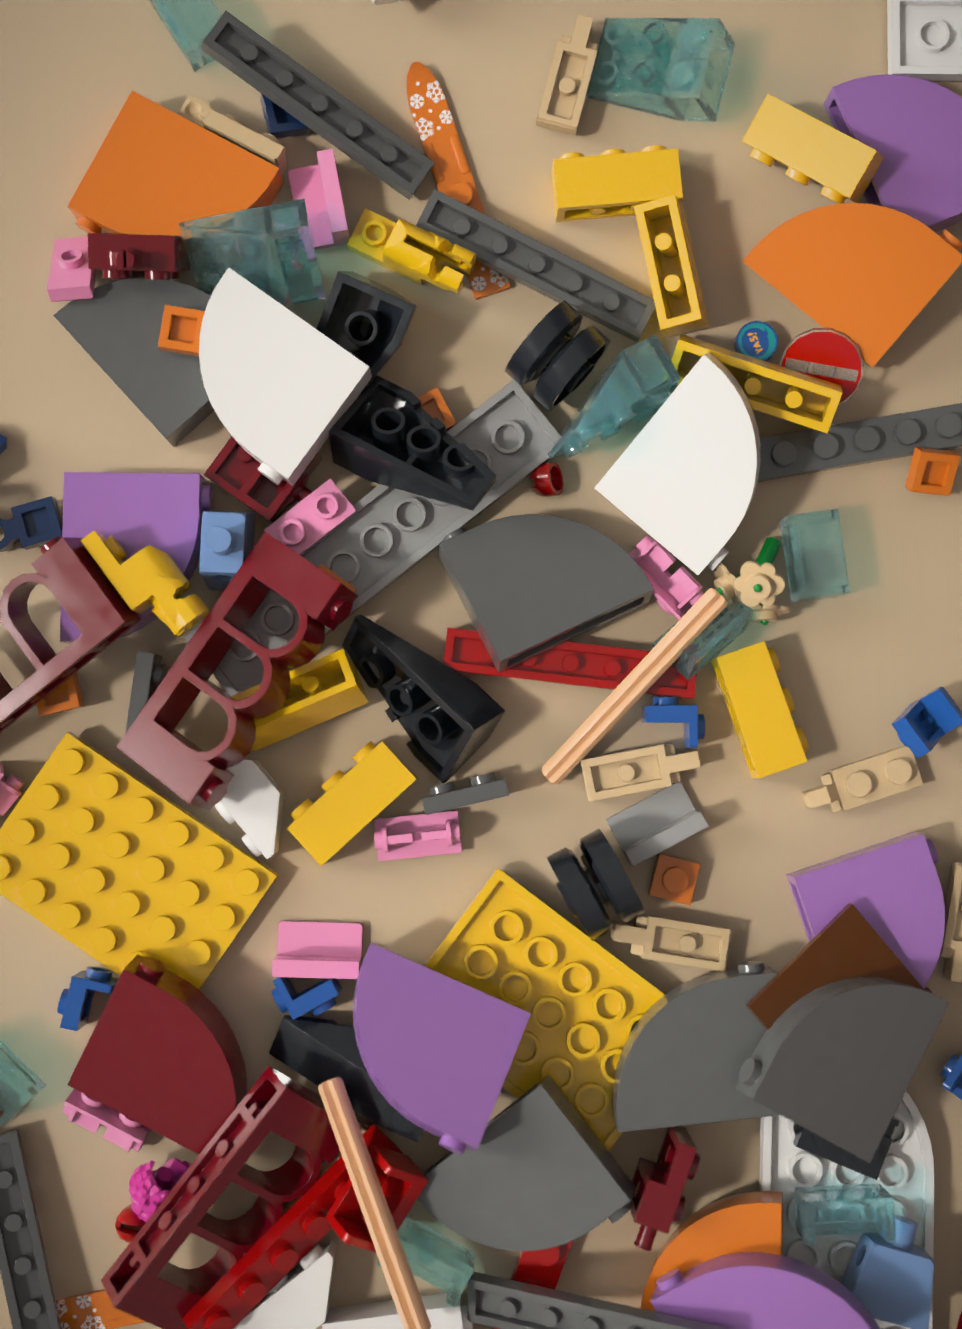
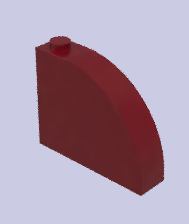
[67,954,247,1155]

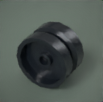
[505,300,611,411]
[546,829,645,941]

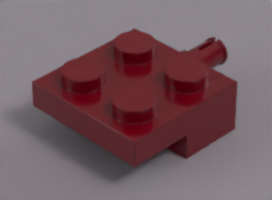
[87,233,191,280]
[203,436,322,524]
[630,1126,700,1251]

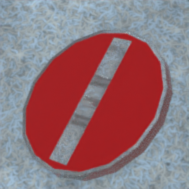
[780,328,864,405]

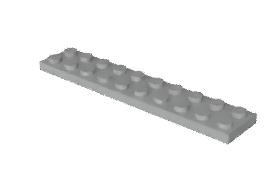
[184,379,567,696]

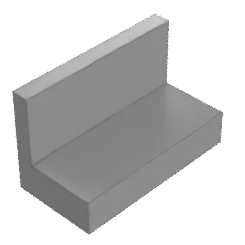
[606,782,709,867]

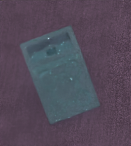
[586,18,735,122]
[179,198,325,306]
[548,334,681,460]

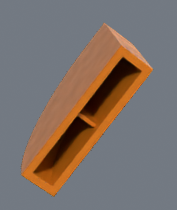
[67,91,284,253]
[742,203,962,368]
[640,1191,783,1312]

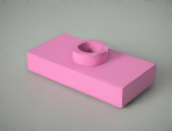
[47,236,97,302]

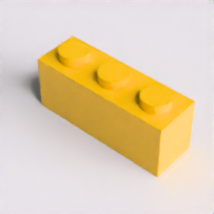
[742,94,884,204]
[551,145,683,222]
[634,194,710,337]
[710,641,809,779]
[231,649,369,752]
[287,741,418,866]

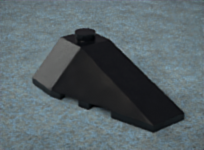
[316,271,417,395]
[329,375,497,511]
[342,614,505,784]
[269,1015,424,1143]

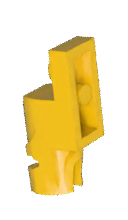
[347,208,476,293]
[80,530,210,636]

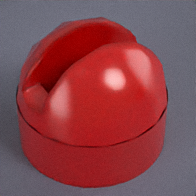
[529,462,563,497]
[115,1205,146,1243]

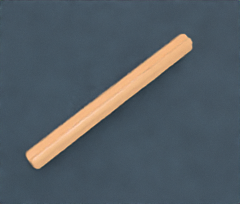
[542,588,728,785]
[318,1077,431,1329]

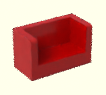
[325,1143,428,1253]

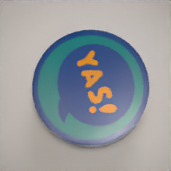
[734,321,778,362]

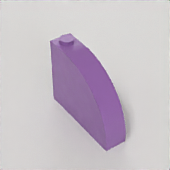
[824,74,962,232]
[60,472,213,644]
[786,832,945,988]
[353,943,531,1155]
[651,1252,880,1329]

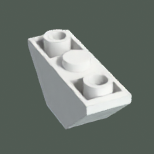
[215,759,285,859]
[234,1239,337,1329]

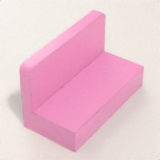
[288,149,350,251]
[272,920,363,979]

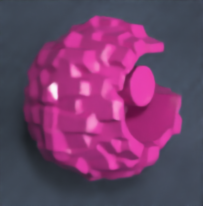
[129,1158,190,1222]

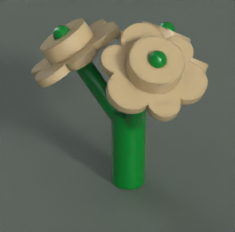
[713,537,790,625]

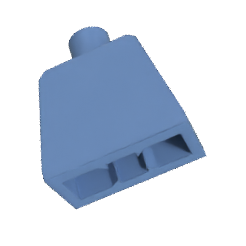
[199,511,256,590]
[840,1214,934,1329]

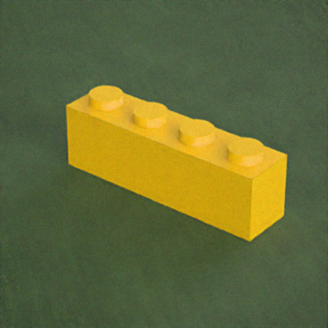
[665,334,843,433]

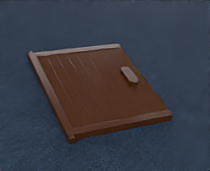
[746,903,932,1030]

